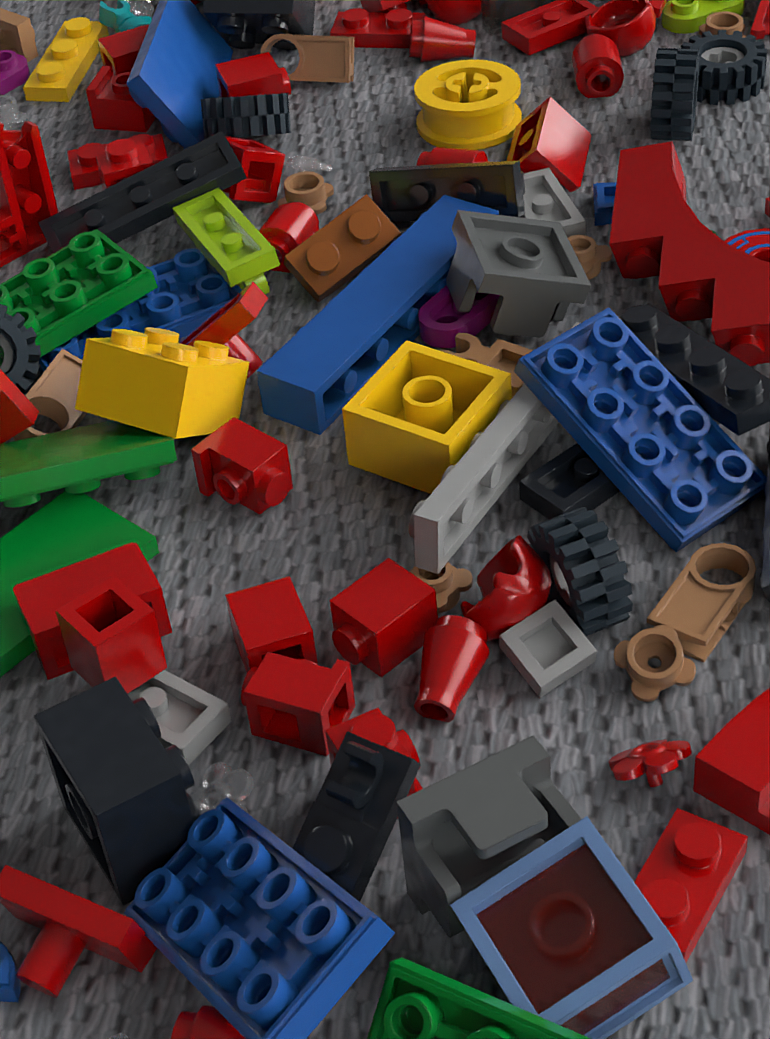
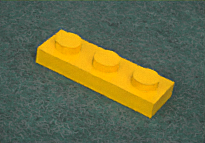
[23,17,109,102]

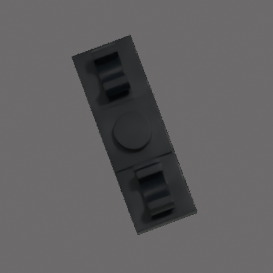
[369,161,525,222]
[292,731,421,902]

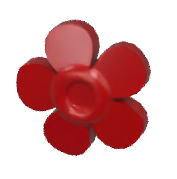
[608,739,692,787]

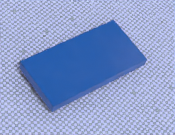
[127,0,233,149]
[38,249,242,375]
[514,307,767,552]
[124,797,395,1039]

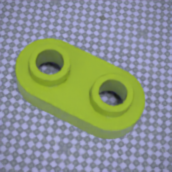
[661,0,745,34]

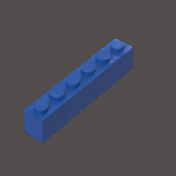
[257,195,499,435]

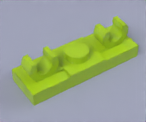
[172,187,280,295]

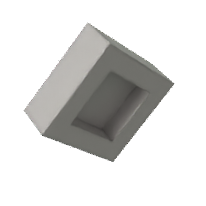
[499,599,597,698]

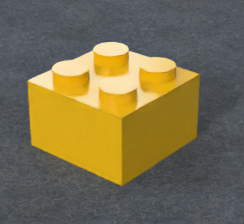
[75,327,250,439]
[342,340,512,494]

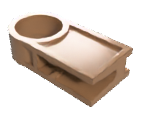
[260,33,355,83]
[13,349,87,441]
[647,543,756,662]

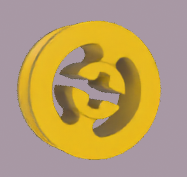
[414,59,522,150]

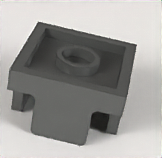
[446,210,591,338]
[396,735,581,938]

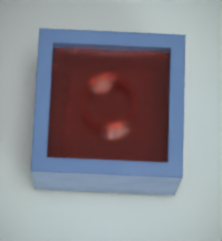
[451,816,693,1039]

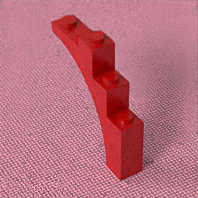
[609,141,770,366]

